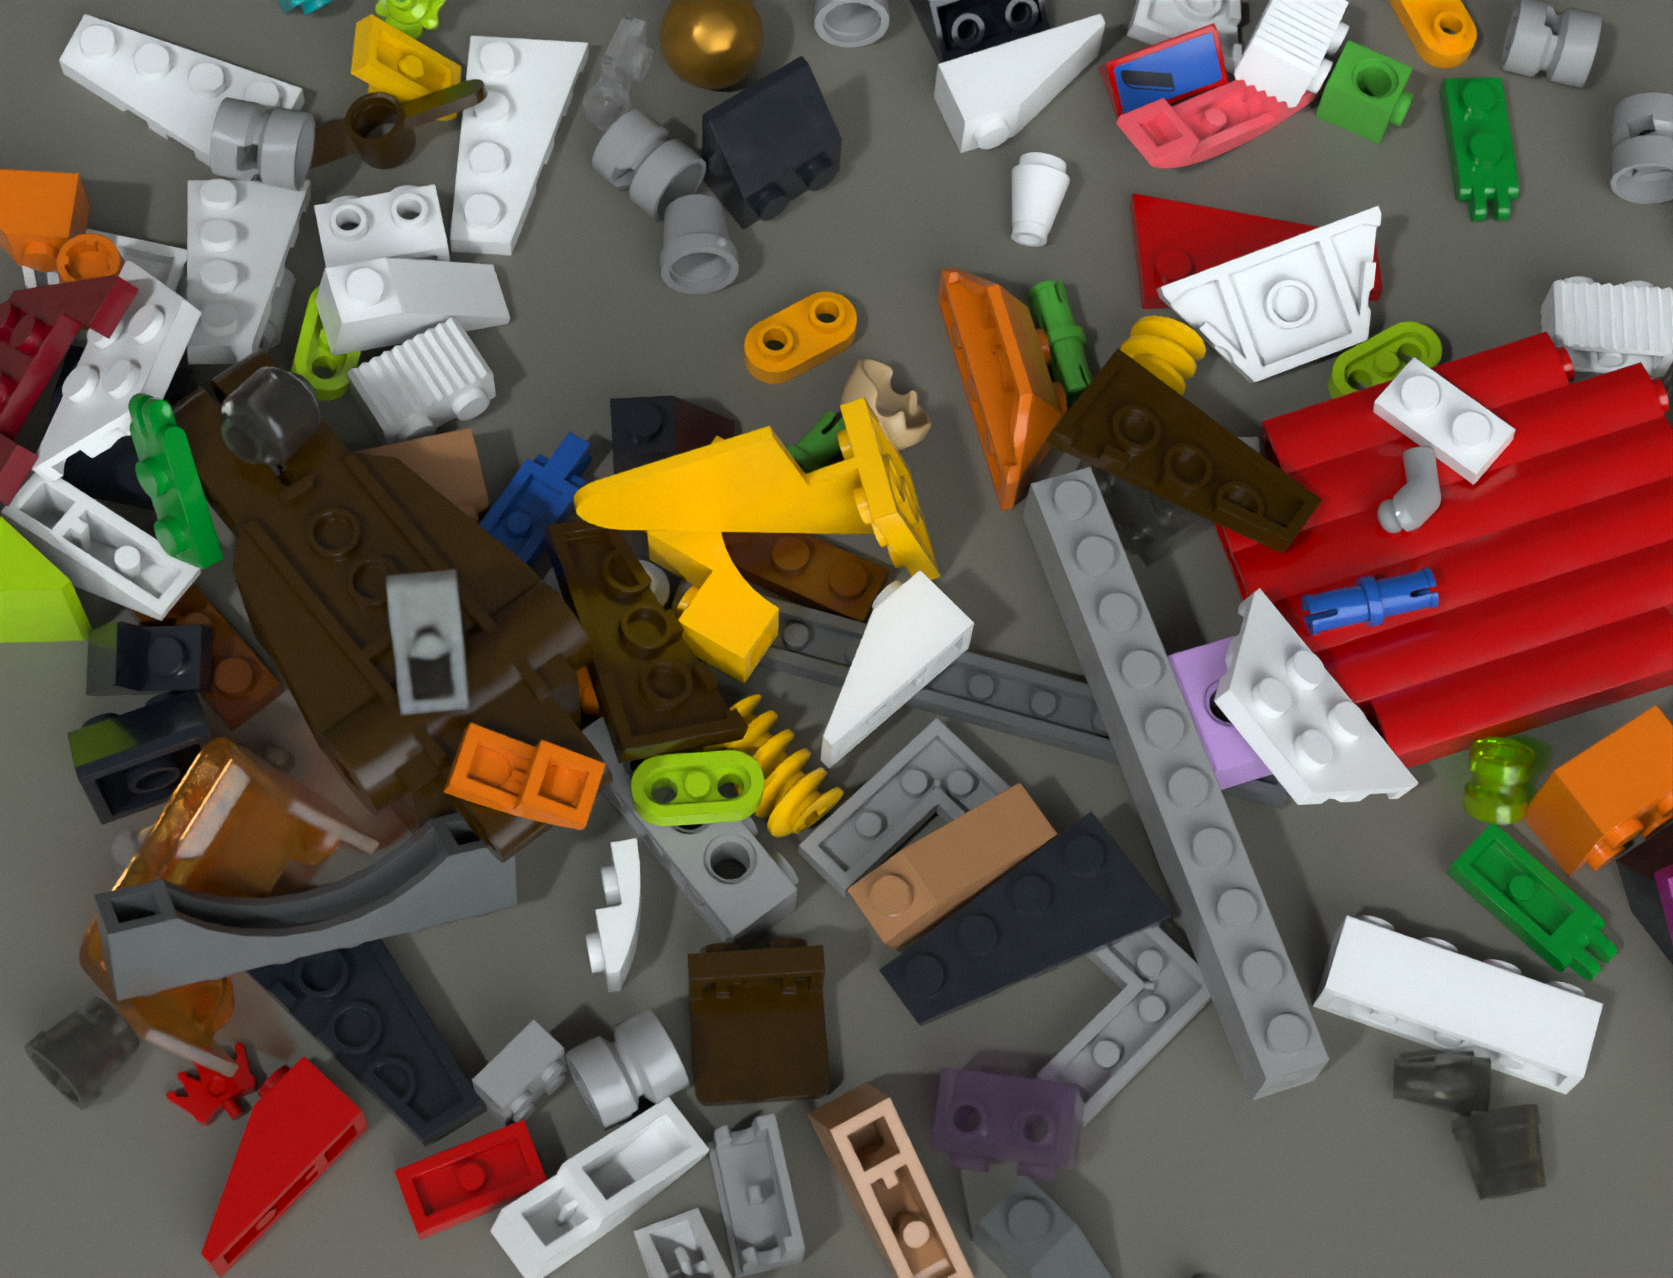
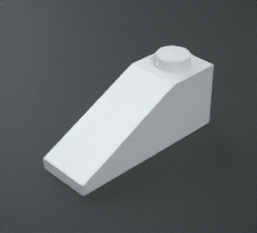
[934,14,1105,153]
[316,257,511,356]
[1,472,201,621]
[820,570,974,769]

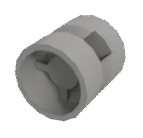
[1500,0,1602,89]
[1610,92,1673,204]
[210,97,315,191]
[592,108,706,222]
[565,1008,689,1131]

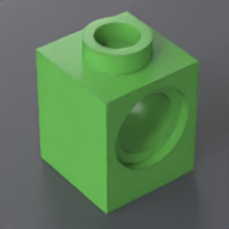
[1315,40,1415,144]

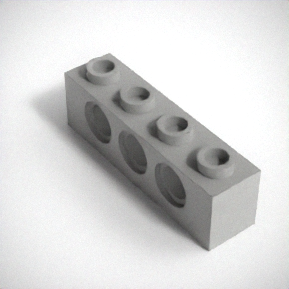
[582,716,799,950]

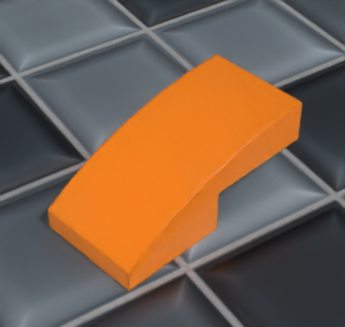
[443,722,606,830]

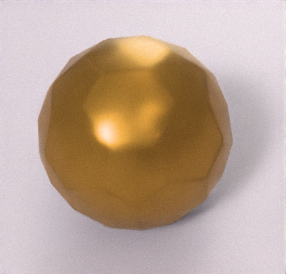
[659,0,764,89]

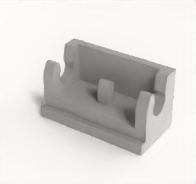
[707,1113,805,1278]

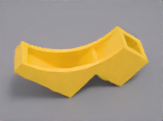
[645,436,779,684]

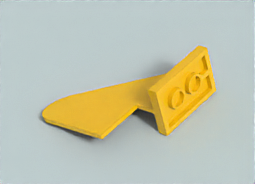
[573,397,941,580]

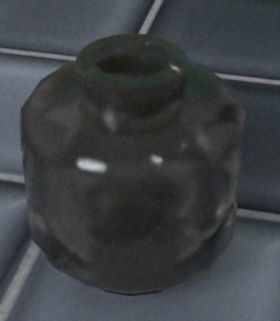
[220,367,321,466]

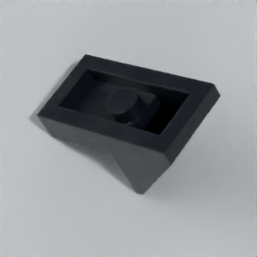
[86,620,213,696]

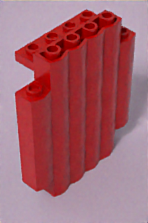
[1212,331,1673,769]

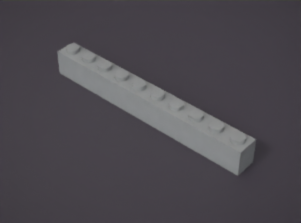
[1023,467,1330,1101]

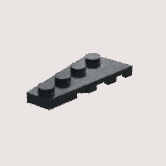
[879,811,1173,1026]
[245,939,484,1146]

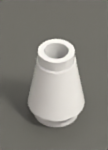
[1011,152,1070,247]

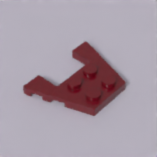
[0,275,139,507]

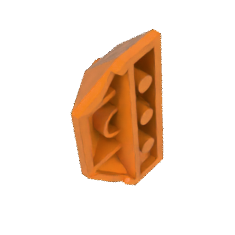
[937,267,1067,511]

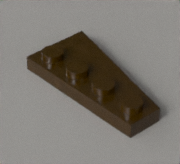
[1045,348,1322,554]
[543,519,748,763]

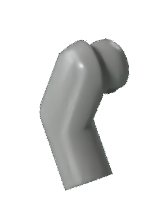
[1377,446,1441,534]

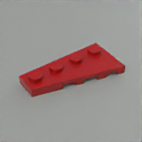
[1130,193,1383,309]

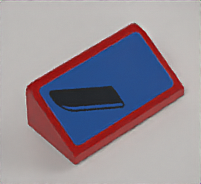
[1099,23,1228,120]

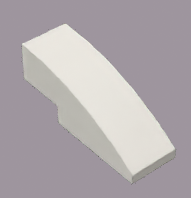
[490,1097,709,1278]

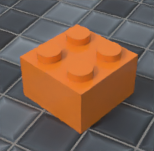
[1521,705,1673,877]

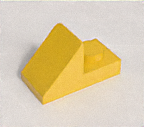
[351,14,462,121]

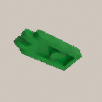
[1439,77,1519,222]
[128,393,224,570]
[1446,822,1618,981]

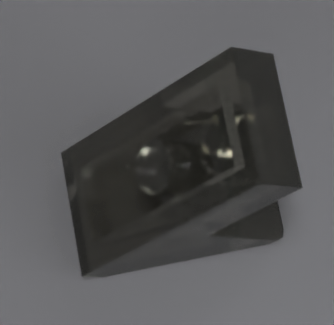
[386,570,470,715]

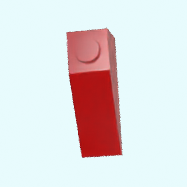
[201,1056,369,1278]

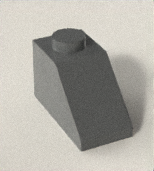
[971,1175,1112,1278]

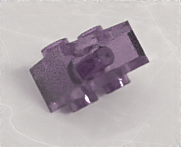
[931,1067,1086,1182]

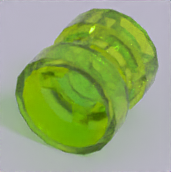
[1462,737,1536,824]

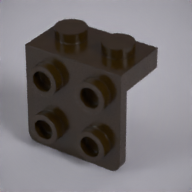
[687,938,830,1106]

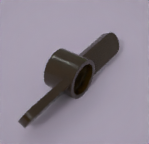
[309,79,488,170]

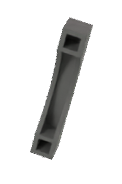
[94,813,518,1001]

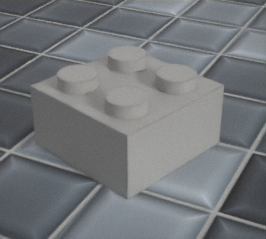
[472,1019,567,1127]

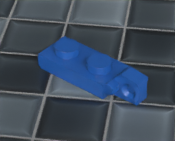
[478,432,592,568]

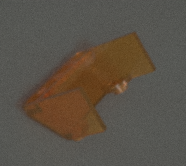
[79,737,380,1078]

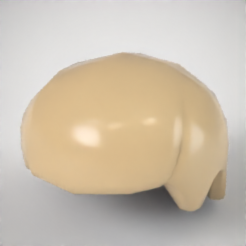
[841,358,931,450]

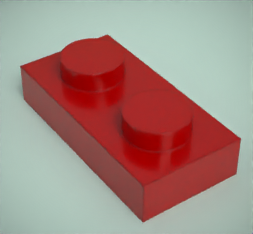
[394,1120,547,1240]

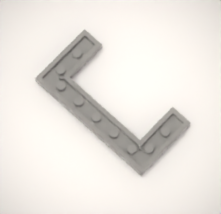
[798,718,1212,1129]

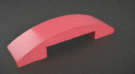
[1116,79,1325,168]

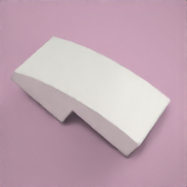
[585,838,641,993]

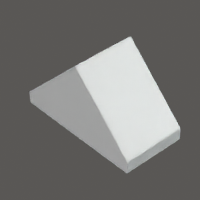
[633,1208,732,1278]

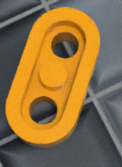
[1390,0,1477,69]
[744,291,857,384]

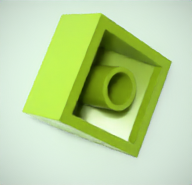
[0,516,92,643]

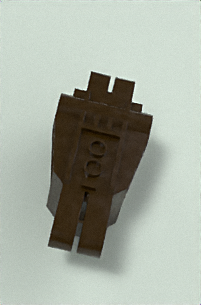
[171,348,614,863]

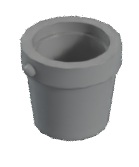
[814,0,889,48]
[660,194,739,295]

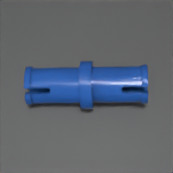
[1301,567,1439,636]

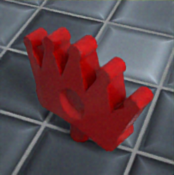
[166,1042,258,1126]

